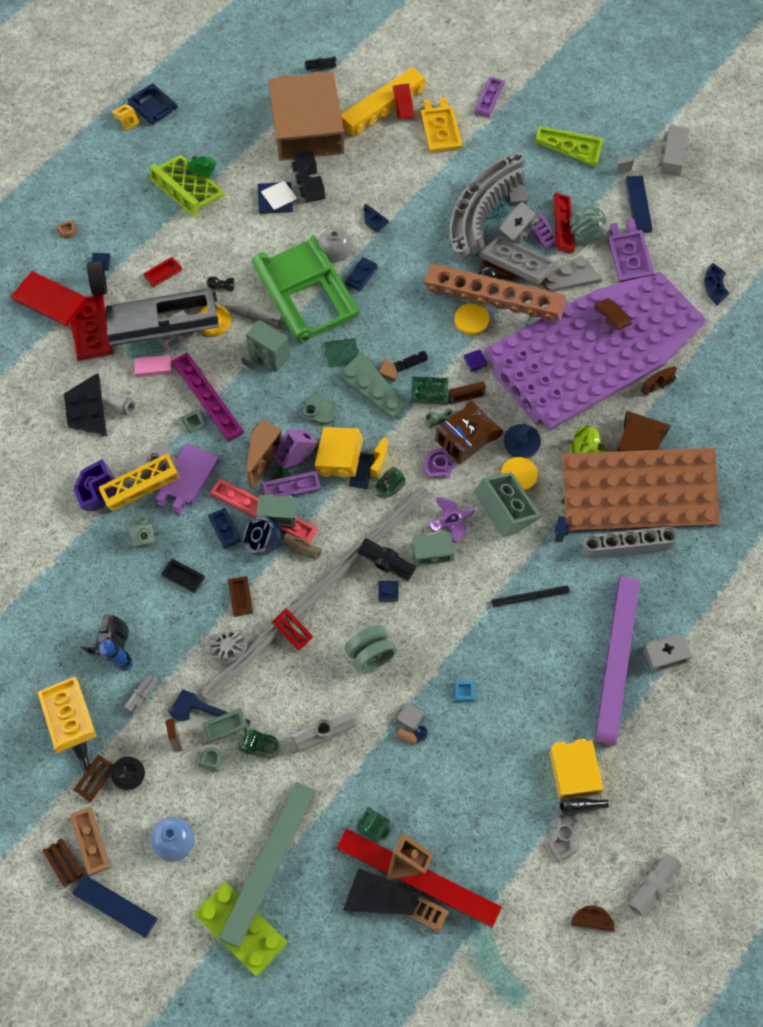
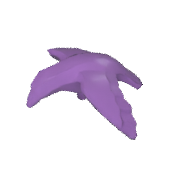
[428,497,475,543]

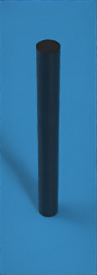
[491,585,569,607]

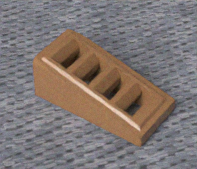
[406,896,449,934]

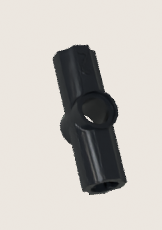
[357,537,416,582]

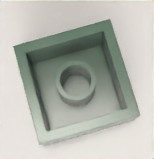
[246,319,290,371]

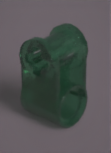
[238,728,280,759]

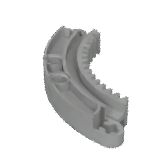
[450,152,526,258]

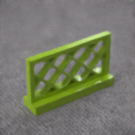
[150,155,225,217]

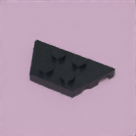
[64,373,107,436]

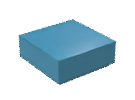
[454,681,475,702]

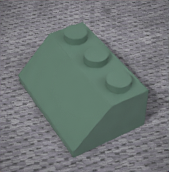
[474,472,541,537]

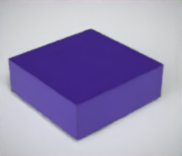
[464,349,488,372]

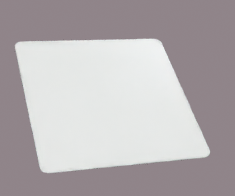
[261,181,297,209]

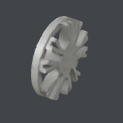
[209,629,247,664]

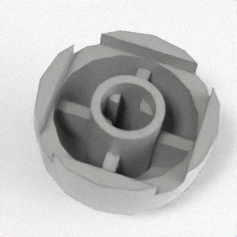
[318,228,352,263]

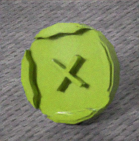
[570,425,607,453]

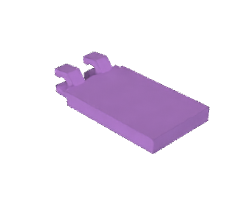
[608,219,654,283]
[155,443,220,515]

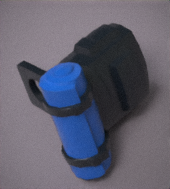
[80,614,133,671]

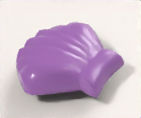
[423,448,457,478]

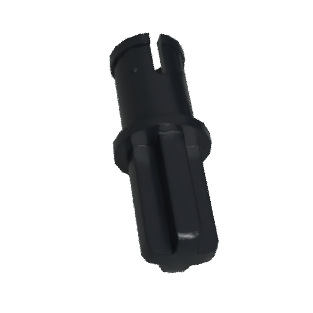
[304,56,337,70]

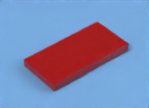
[11,271,88,327]
[71,295,113,361]

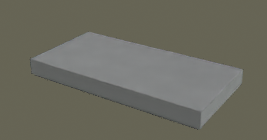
[479,235,557,285]

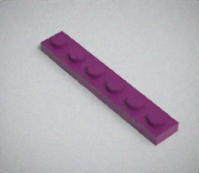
[172,352,244,442]

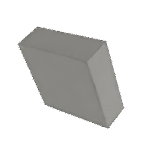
[614,156,634,174]
[396,703,425,731]

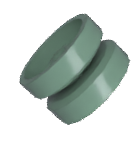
[344,625,397,674]

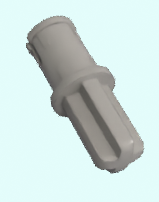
[123,675,156,714]

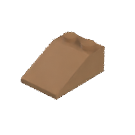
[246,419,282,490]

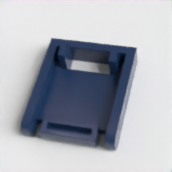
[127,83,178,125]

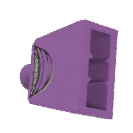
[273,429,319,468]

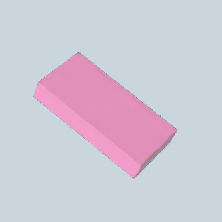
[134,355,172,377]

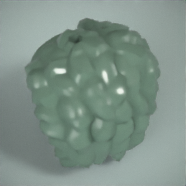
[569,205,607,246]

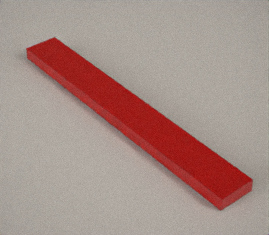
[336,828,502,928]

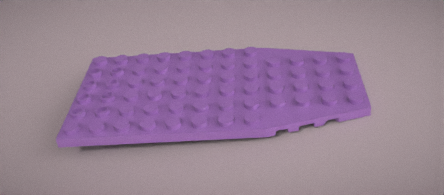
[484,272,707,431]

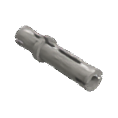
[229,298,282,327]

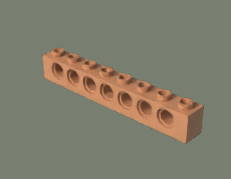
[424,264,567,322]

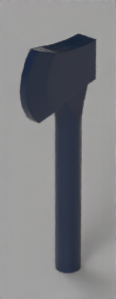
[168,689,251,727]

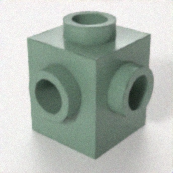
[128,517,159,547]

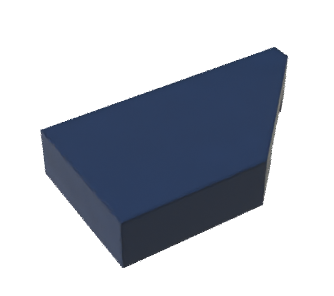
[364,203,389,233]

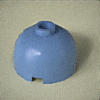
[151,817,195,862]

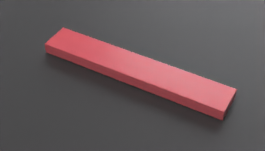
[210,479,318,543]

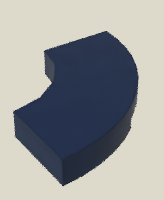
[704,263,729,306]

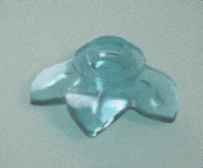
[485,195,510,219]

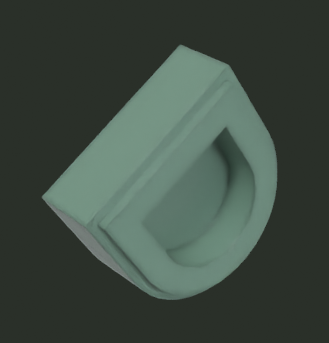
[198,747,222,772]

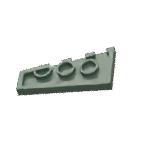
[338,352,405,419]

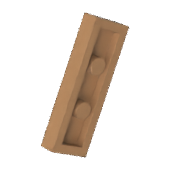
[70,806,110,877]

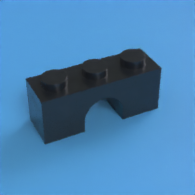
[291,151,325,203]

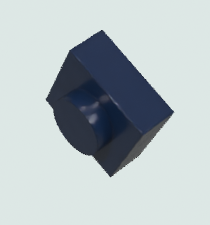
[91,253,111,271]
[555,516,569,542]
[378,581,399,602]

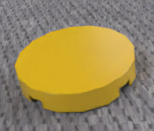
[454,304,489,336]
[198,305,232,336]
[500,457,538,492]

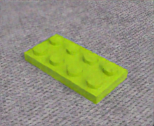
[194,882,288,977]

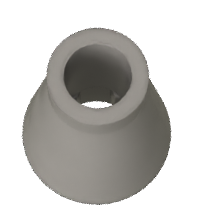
[107,395,136,415]

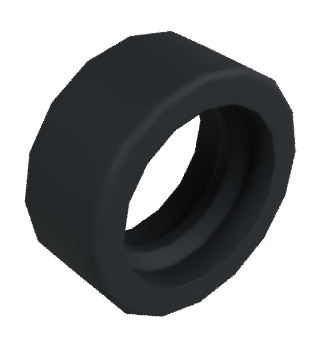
[87,261,107,296]

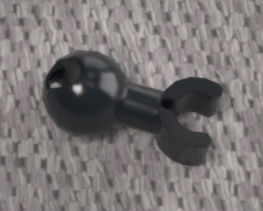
[207,276,235,291]

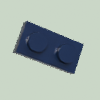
[345,257,378,292]
[208,508,242,549]

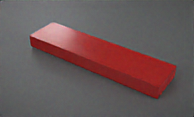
[553,192,575,253]

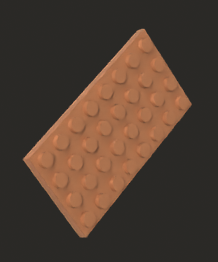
[562,448,720,530]

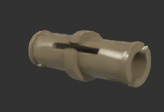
[282,533,322,560]

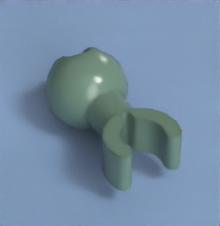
[425,409,452,426]

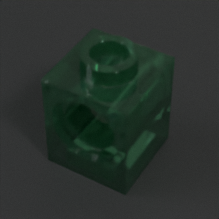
[357,807,391,843]

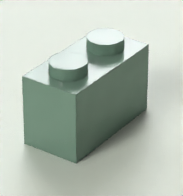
[256,494,298,527]
[411,532,455,566]

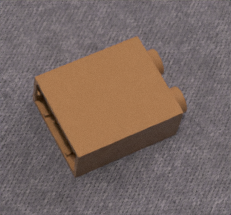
[268,72,344,161]

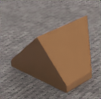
[386,833,433,880]

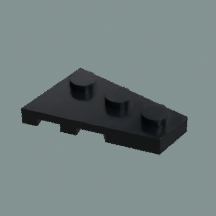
[343,868,420,915]

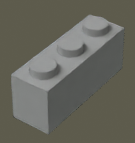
[658,125,689,176]

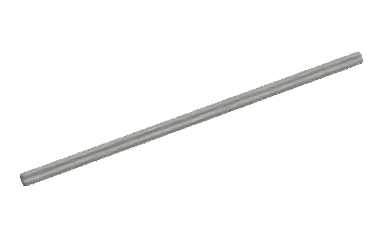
[201,486,429,701]

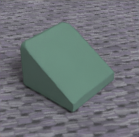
[180,409,206,433]

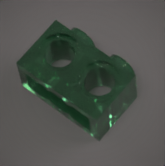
[411,376,448,405]

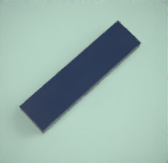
[625,176,652,233]
[72,874,158,939]

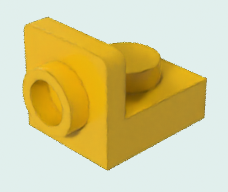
[112,104,139,130]

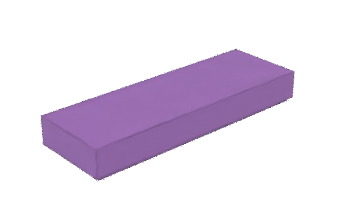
[474,77,505,118]
[261,471,321,496]

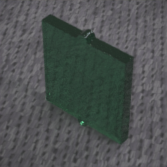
[324,338,359,368]

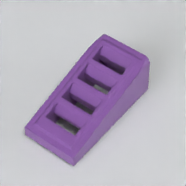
[530,213,556,250]

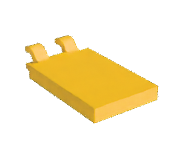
[420,97,462,153]

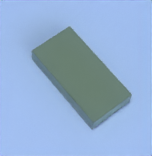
[202,708,249,743]

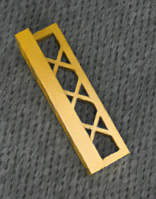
[98,453,181,512]

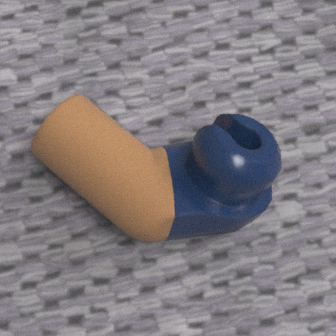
[396,726,428,744]

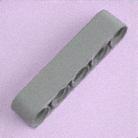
[582,527,678,558]

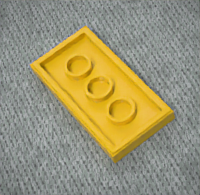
[37,676,97,753]

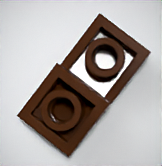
[594,298,632,330]
[641,366,677,396]

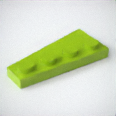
[535,126,603,168]

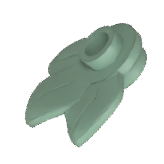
[301,392,335,424]

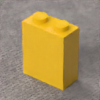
[315,427,363,478]
[549,739,603,800]

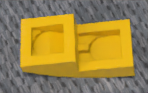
[370,437,387,480]

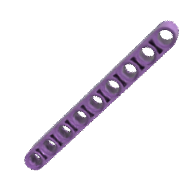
[594,576,640,746]

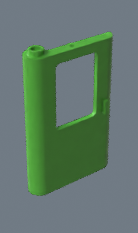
[252,235,359,343]

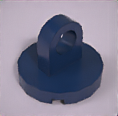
[504,423,541,458]

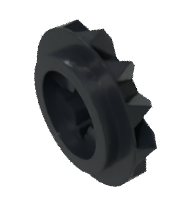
[111,757,145,791]

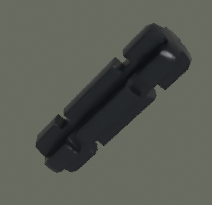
[394,351,428,372]

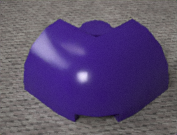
[73,459,118,511]

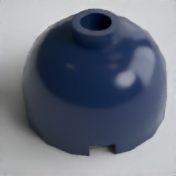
[243,516,281,556]

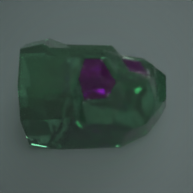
[375,467,406,498]

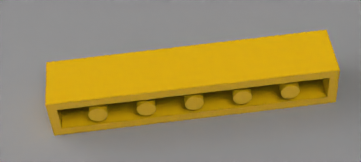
[341,67,426,137]

